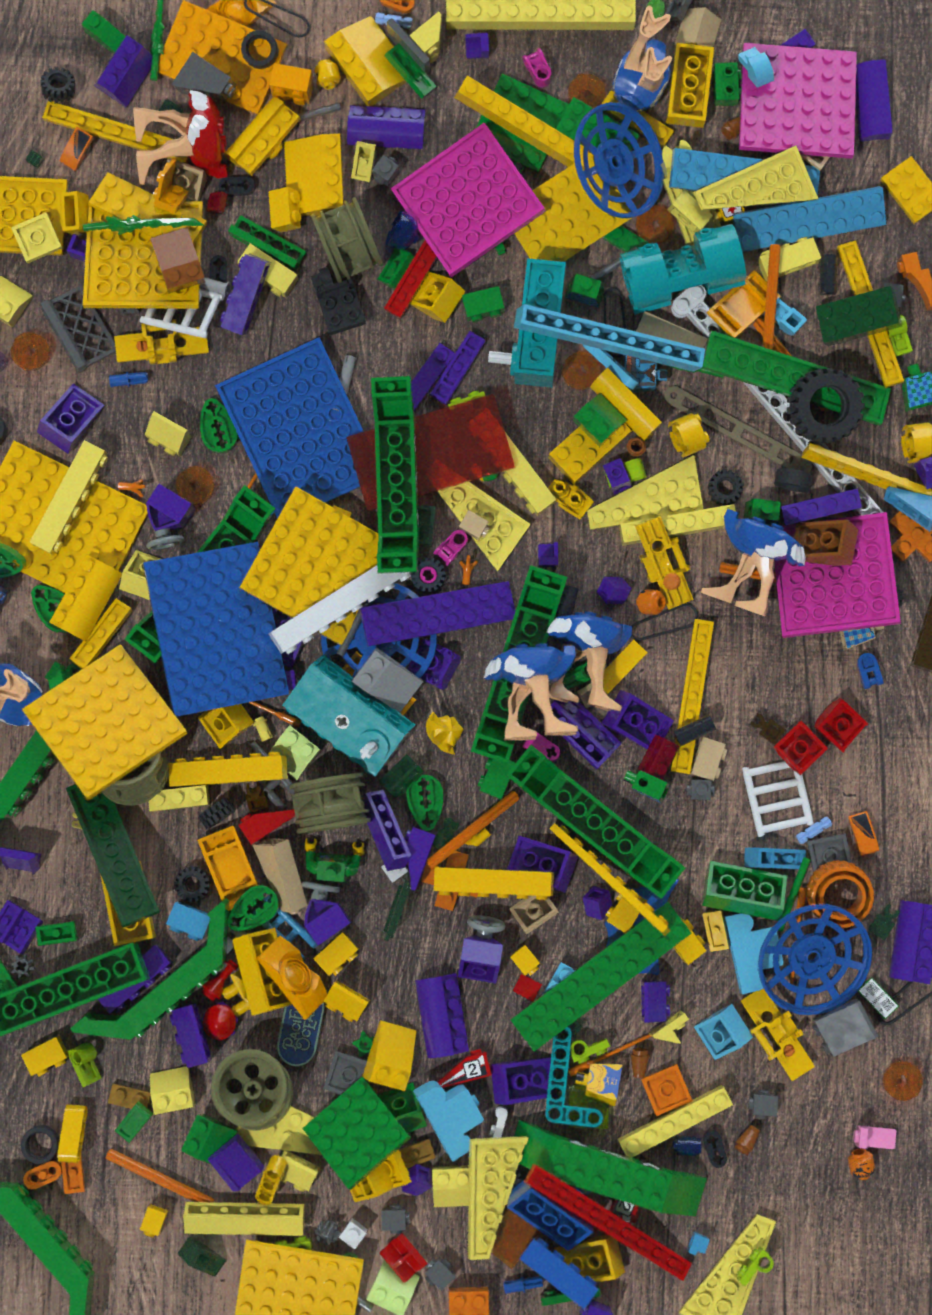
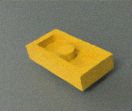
[702,910,731,952]

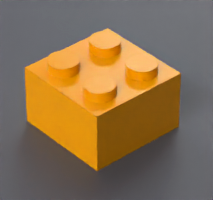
[269,63,314,105]

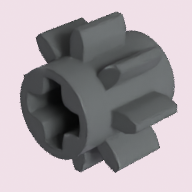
[10,954,36,978]
[315,1220,341,1245]

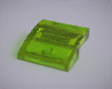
[569,1085,609,1129]

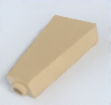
[636,311,708,349]
[253,838,308,914]

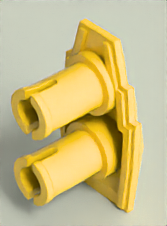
[548,479,594,520]
[222,970,250,1017]

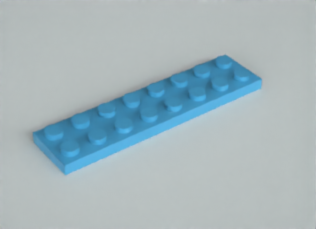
[669,148,820,203]
[732,186,886,252]

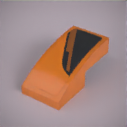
[59,126,94,171]
[848,811,880,856]

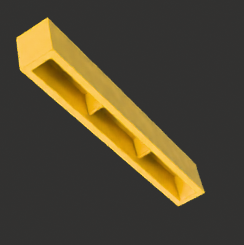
[454,76,590,167]

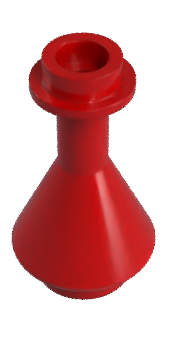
[201,960,239,1001]

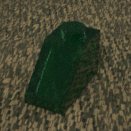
[177,1237,226,1277]

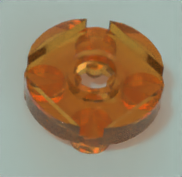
[568,74,606,108]
[635,206,674,244]
[10,332,50,371]
[562,351,600,390]
[176,466,215,505]
[882,1061,923,1101]

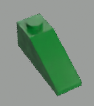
[81,10,125,54]

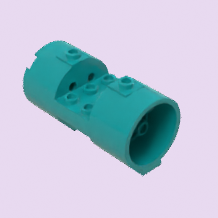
[620,224,746,315]

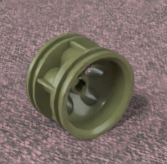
[311,197,383,284]
[101,750,169,806]
[289,773,371,834]
[211,1049,293,1131]

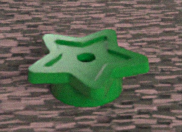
[352,1031,375,1057]

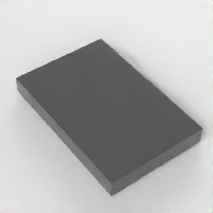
[386,18,430,75]

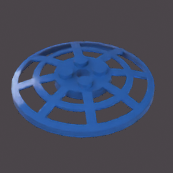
[574,102,664,218]
[321,583,437,678]
[758,904,872,1015]

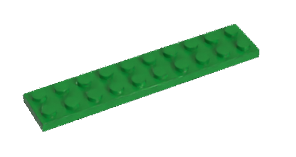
[701,331,891,426]
[510,901,692,1052]

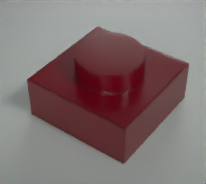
[207,191,227,214]

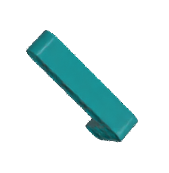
[545,1027,603,1128]

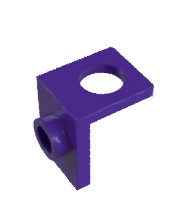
[603,458,632,495]

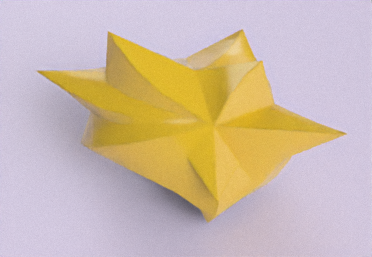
[426,712,464,755]

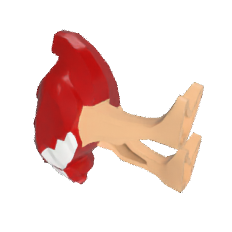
[133,90,228,185]

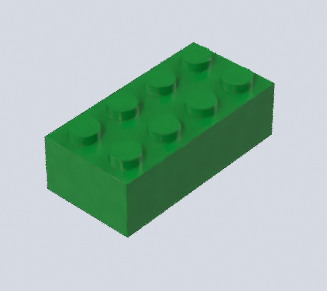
[556,97,639,166]
[702,861,787,921]

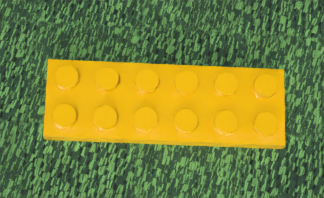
[88,172,207,245]

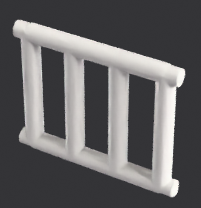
[140,288,224,339]
[742,761,814,837]

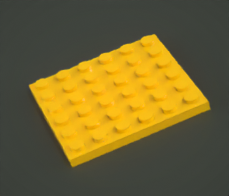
[83,201,203,309]
[239,486,378,645]
[22,644,187,800]

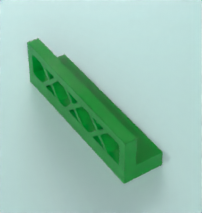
[228,215,307,272]

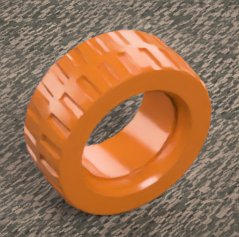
[806,860,874,928]

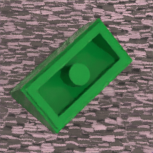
[377,247,414,290]
[36,921,79,946]

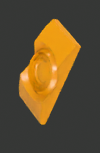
[207,0,276,27]
[706,270,781,338]
[197,825,258,911]
[256,936,327,1020]

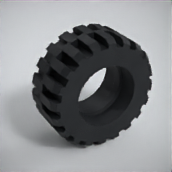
[787,368,865,443]

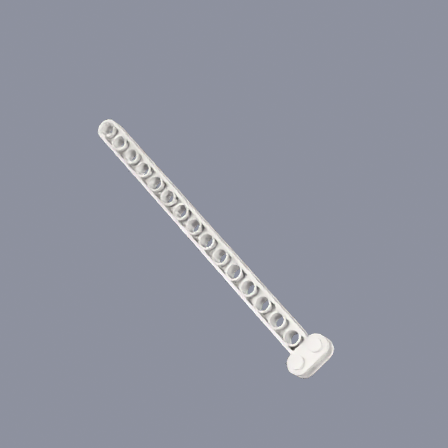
[671,285,884,516]

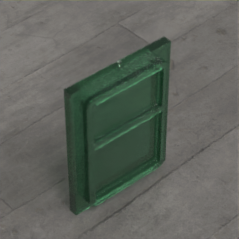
[381,878,411,941]

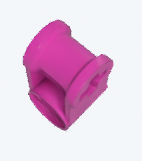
[522,48,551,88]
[433,530,468,566]
[522,733,560,762]

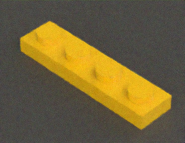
[602,91,674,148]
[69,598,133,669]

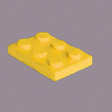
[880,156,932,224]

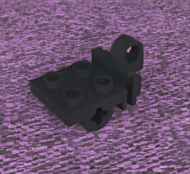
[311,267,366,335]

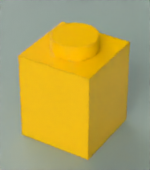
[510,944,540,976]
[140,1204,169,1237]

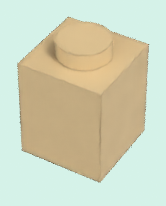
[459,510,490,541]

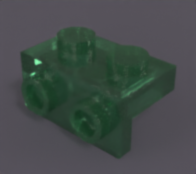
[379,754,424,798]

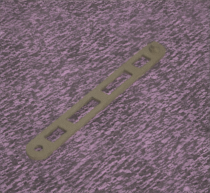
[664,386,812,473]

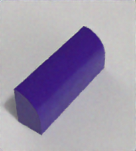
[855,59,893,141]

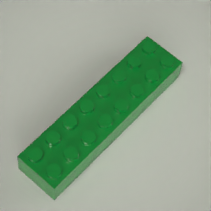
[0,942,150,1037]

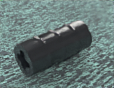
[819,254,838,295]
[554,585,579,620]
[674,714,716,746]

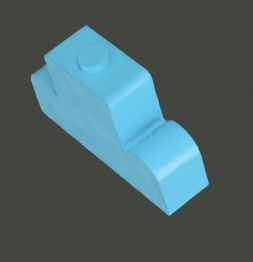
[724,913,783,994]
[413,1081,484,1161]

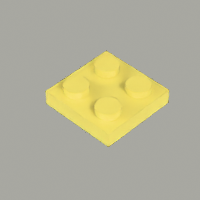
[11,213,63,264]

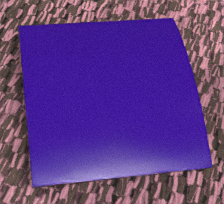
[0,900,43,955]

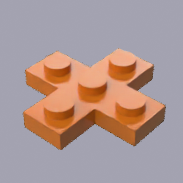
[889,511,932,562]
[421,851,478,911]

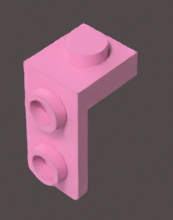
[853,1125,896,1149]

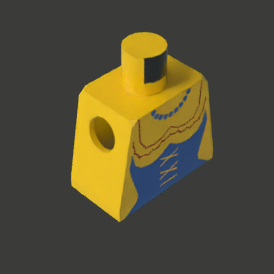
[575,1064,622,1106]

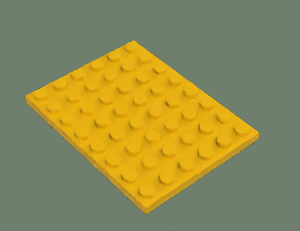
[0,441,148,593]

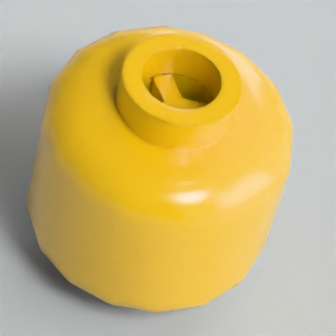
[314,59,340,90]

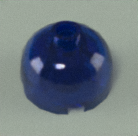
[385,211,420,250]

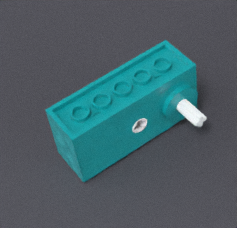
[488,258,566,388]
[282,654,415,776]

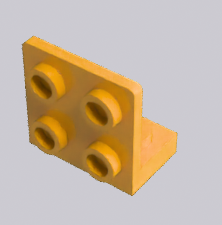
[153,157,189,214]

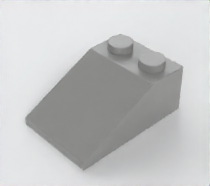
[352,647,423,712]

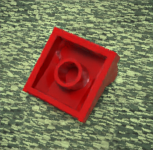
[814,698,868,753]
[773,721,828,775]

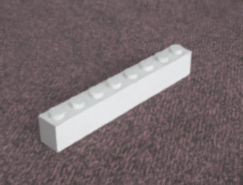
[269,566,411,654]

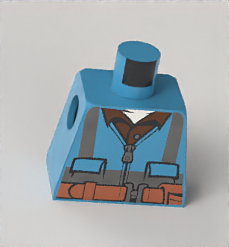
[624,355,667,393]

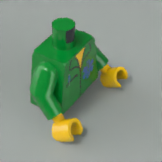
[304,838,365,882]

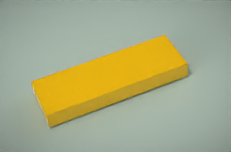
[603,640,648,694]

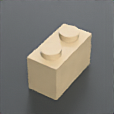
[690,737,727,782]

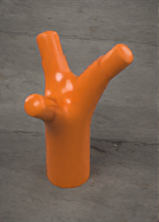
[118,479,146,498]
[459,555,478,585]

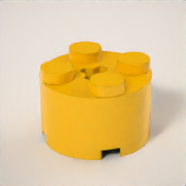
[668,413,710,457]
[901,422,932,463]

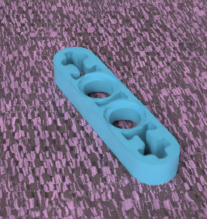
[583,345,639,390]

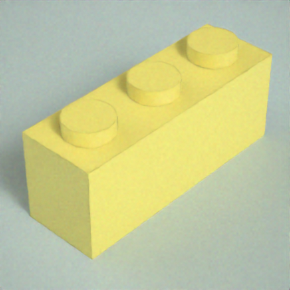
[757,237,821,282]
[237,243,299,298]
[148,785,210,812]

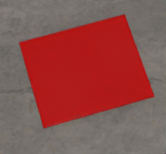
[513,974,542,1002]

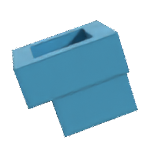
[687,1231,710,1255]

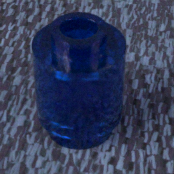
[673,1135,701,1156]

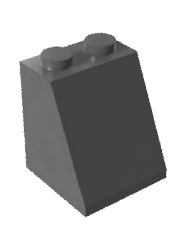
[172,52,237,101]
[812,999,879,1057]

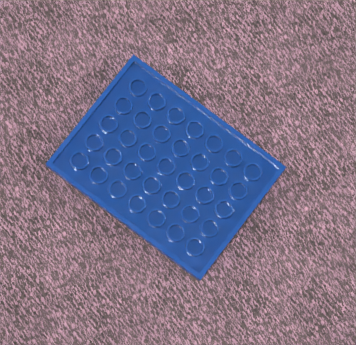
[215,337,376,518]
[143,542,289,717]

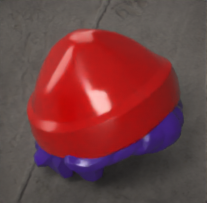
[202,1002,238,1040]

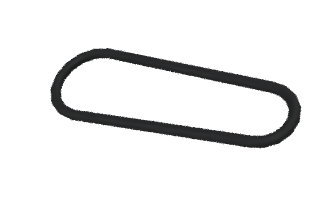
[244,0,310,38]
[603,287,626,358]
[631,603,698,641]
[877,981,932,1025]

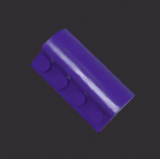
[347,105,425,149]
[541,700,622,770]
[889,900,932,984]
[415,973,469,1058]

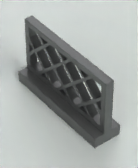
[40,285,116,374]

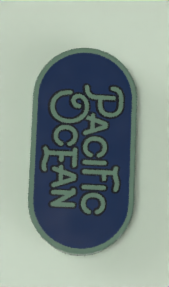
[277,1002,324,1066]

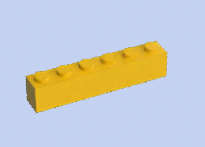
[168,752,288,787]
[434,867,554,900]

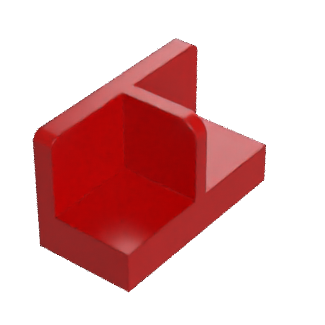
[379,1233,428,1283]

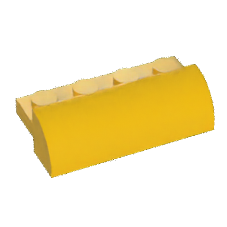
[224,96,300,176]
[590,367,662,441]
[50,554,122,642]

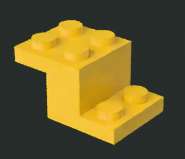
[350,1149,411,1202]

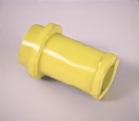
[253,716,273,742]

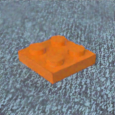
[641,1064,692,1116]

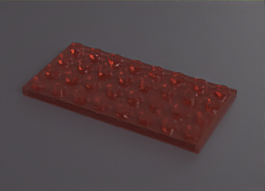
[346,394,515,511]

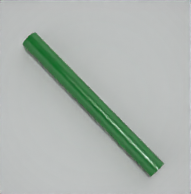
[778,857,811,932]

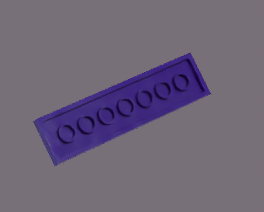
[359,581,515,647]

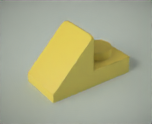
[351,141,376,182]
[648,1011,689,1044]

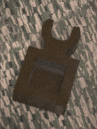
[749,713,786,746]
[246,781,269,814]

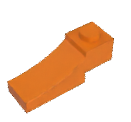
[897,252,932,311]

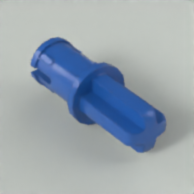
[109,372,148,387]
[503,1276,544,1294]

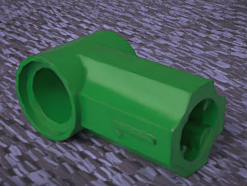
[563,662,591,690]

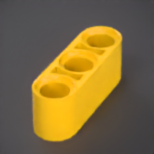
[58,1104,88,1163]
[255,1155,287,1205]

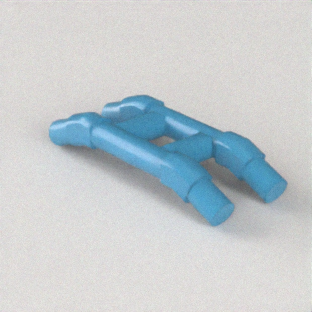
[251,895,318,961]

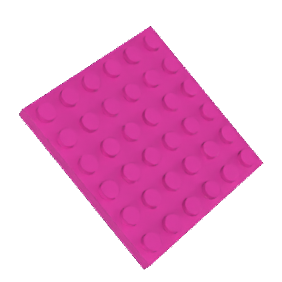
[739,43,857,159]
[391,123,546,277]
[774,512,901,638]

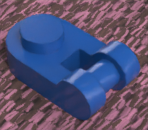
[857,653,884,689]

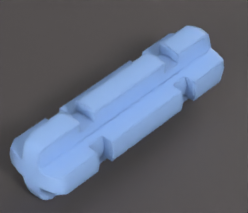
[375,13,412,29]
[796,817,832,844]

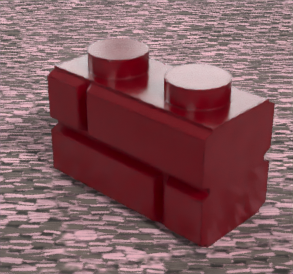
[638,735,680,780]

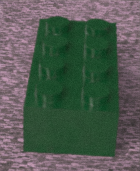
[815,286,903,346]

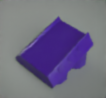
[407,638,461,690]
[0,847,41,875]
[208,1134,264,1191]

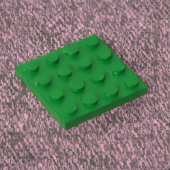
[475,74,569,173]
[302,1077,411,1190]

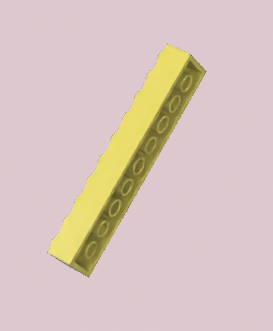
[446,0,636,30]

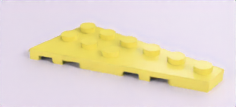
[693,146,818,210]
[587,455,703,530]
[425,459,531,572]
[236,1089,322,1155]
[468,1136,528,1260]
[678,1214,776,1315]

